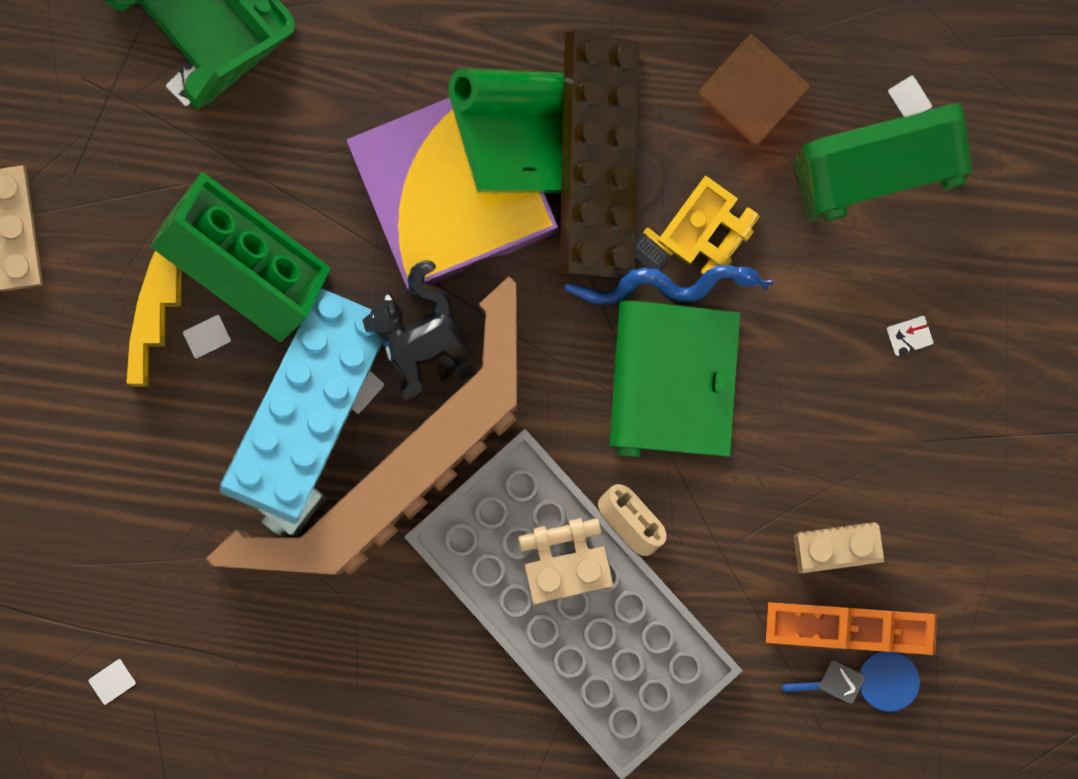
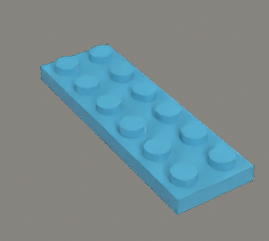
[220,288,383,525]

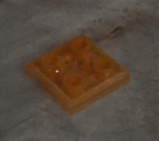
[696,33,810,147]

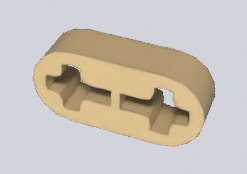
[598,484,666,556]

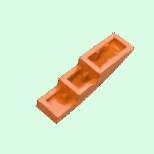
[766,602,938,655]

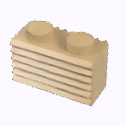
[794,522,884,573]

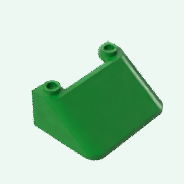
[104,0,295,110]

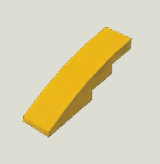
[127,251,182,387]

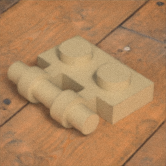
[518,518,613,604]

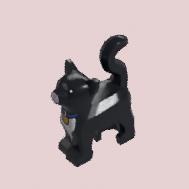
[362,260,477,401]

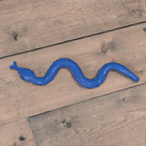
[565,265,774,305]

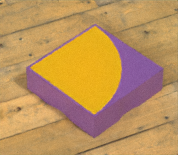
[346,98,558,294]

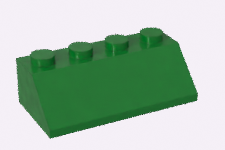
[150,172,331,343]

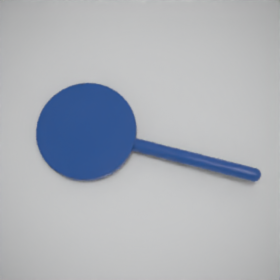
[782,651,920,712]

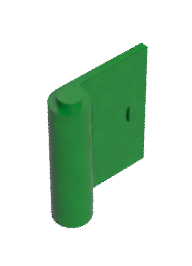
[448,68,564,193]
[609,301,740,457]

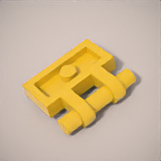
[658,175,760,275]

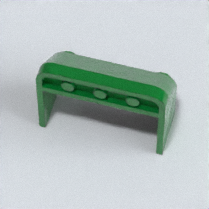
[792,103,973,223]

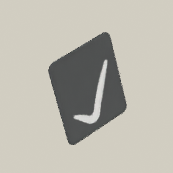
[819,661,865,704]

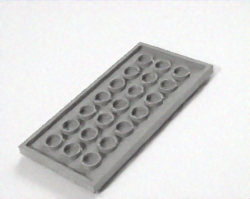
[404,429,743,779]

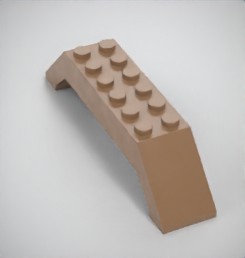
[206,277,517,575]

